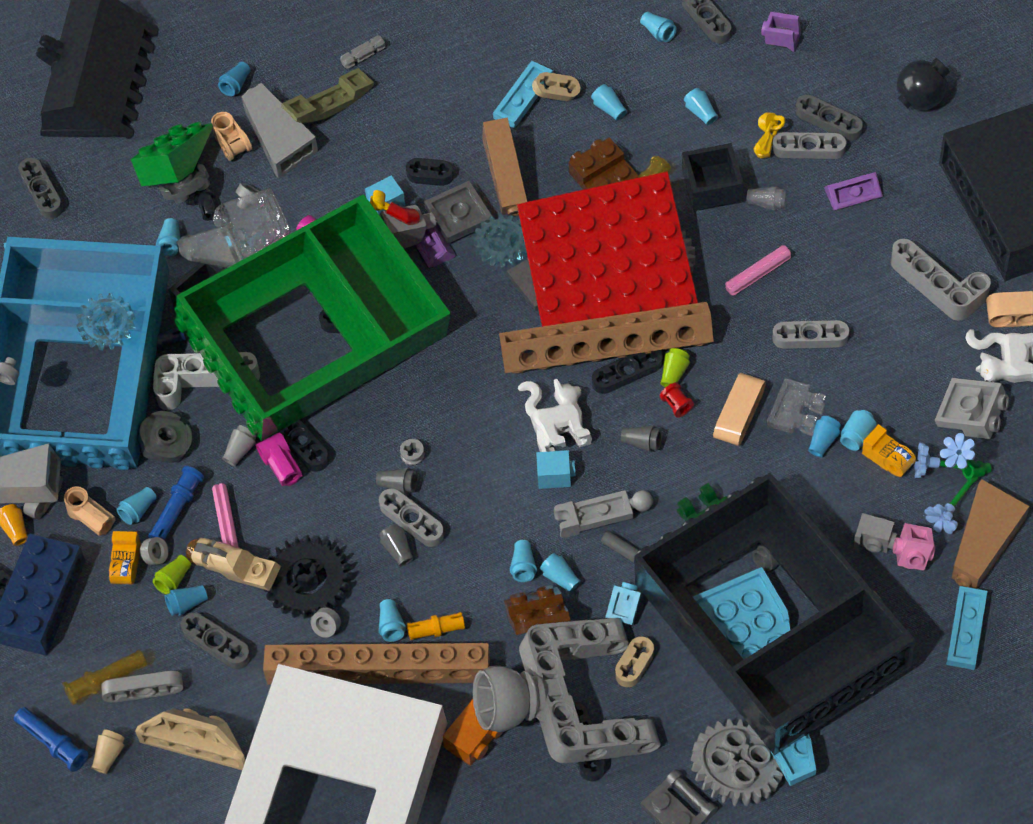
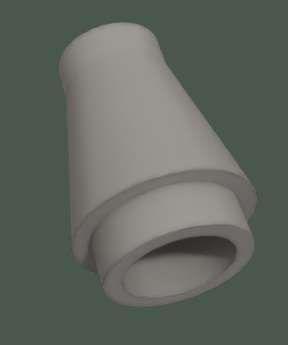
[222,425,257,466]

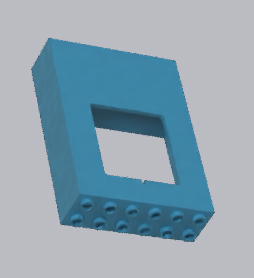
[0,237,170,470]

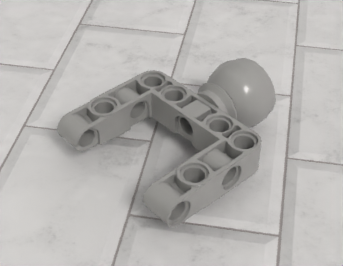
[473,618,661,763]

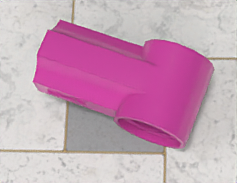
[256,432,302,486]

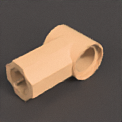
[64,486,115,536]

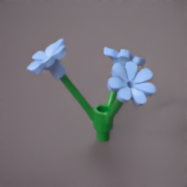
[914,433,992,534]

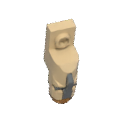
[186,538,281,591]

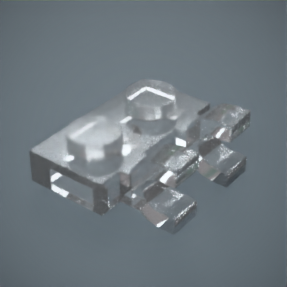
[767,378,825,436]

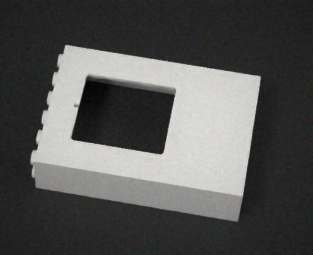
[224,664,448,824]

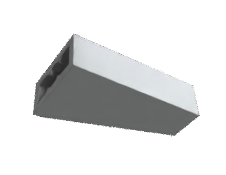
[242,83,318,179]
[0,443,61,503]

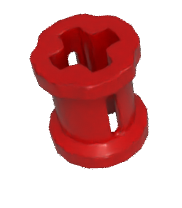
[660,382,694,418]

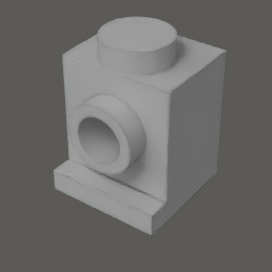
[853,513,897,553]

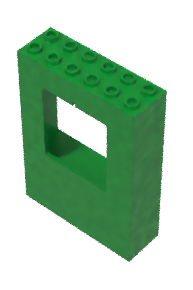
[175,194,451,441]

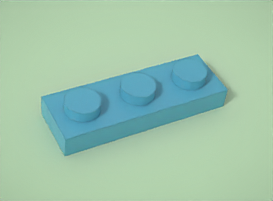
[493,61,553,128]
[946,586,987,670]

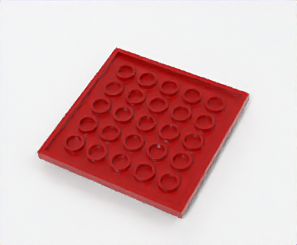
[517,171,698,327]

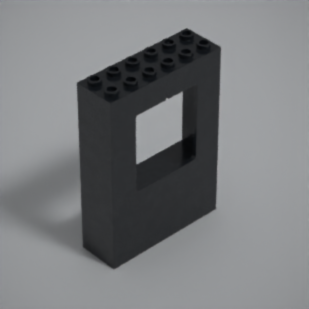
[939,104,1033,281]
[634,472,915,756]

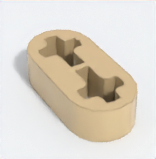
[532,72,580,101]
[615,637,654,687]

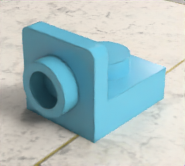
[605,582,643,625]

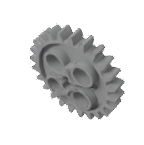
[691,719,783,806]

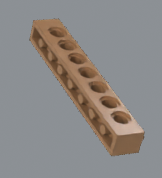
[499,302,714,373]
[263,643,490,685]

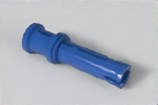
[148,466,205,541]
[14,707,89,772]

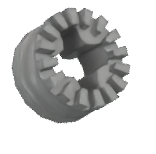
[400,439,425,466]

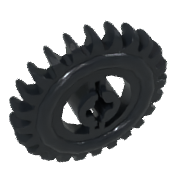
[263,535,352,619]

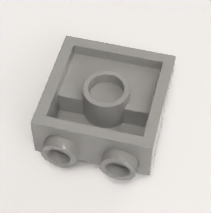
[935,378,1009,439]

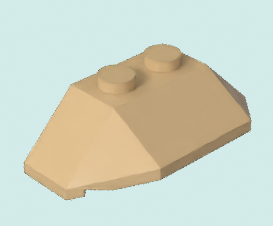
[135,708,246,770]

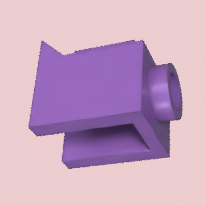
[761,12,801,53]

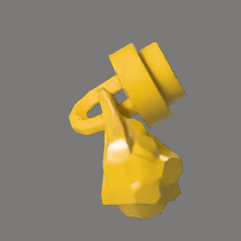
[753,112,785,158]

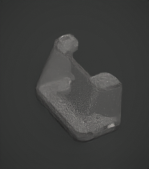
[177,188,289,268]

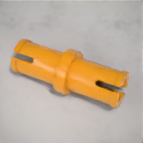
[407,612,465,641]

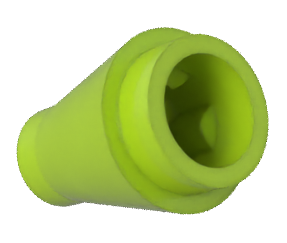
[660,348,690,387]
[153,555,191,595]

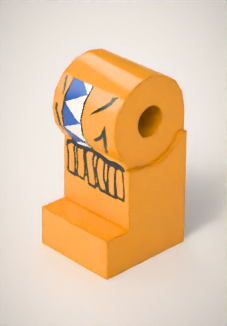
[862,424,916,477]
[109,531,141,585]

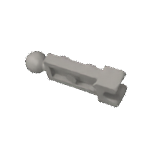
[554,490,653,538]

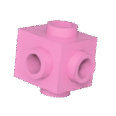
[893,523,935,571]

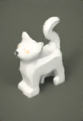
[966,329,1033,383]
[518,379,592,452]

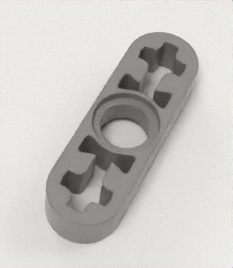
[772,132,846,159]
[772,320,849,349]
[379,489,444,547]
[101,671,183,702]

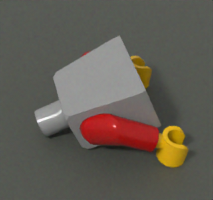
[370,190,436,249]

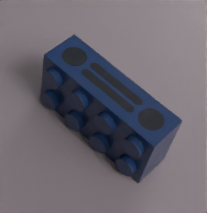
[0,534,86,656]

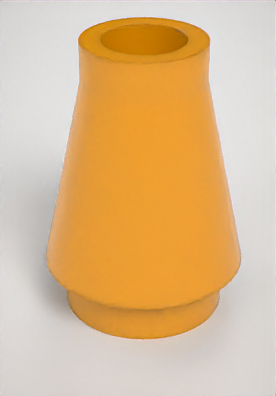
[0,504,28,546]

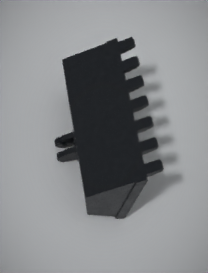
[36,0,158,139]

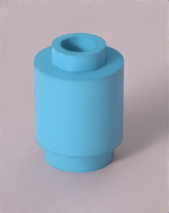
[840,410,876,451]

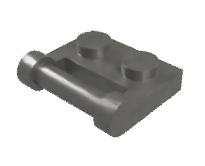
[640,769,718,824]

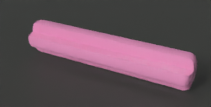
[725,245,791,295]
[212,483,239,548]

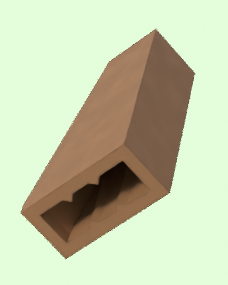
[483,117,527,216]
[952,479,1029,589]

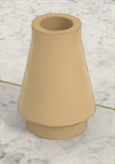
[91,730,125,774]

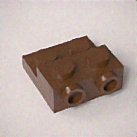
[568,137,639,190]
[504,585,571,635]

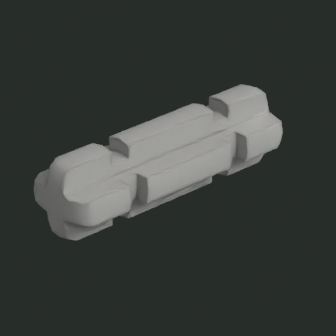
[340,35,385,69]

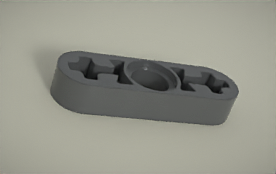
[682,0,731,44]
[795,95,863,141]
[18,158,63,219]
[181,613,250,669]

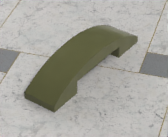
[281,68,374,123]

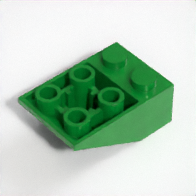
[131,122,213,186]

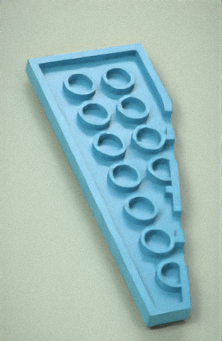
[693,567,816,786]

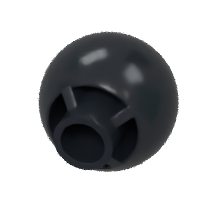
[897,58,950,110]

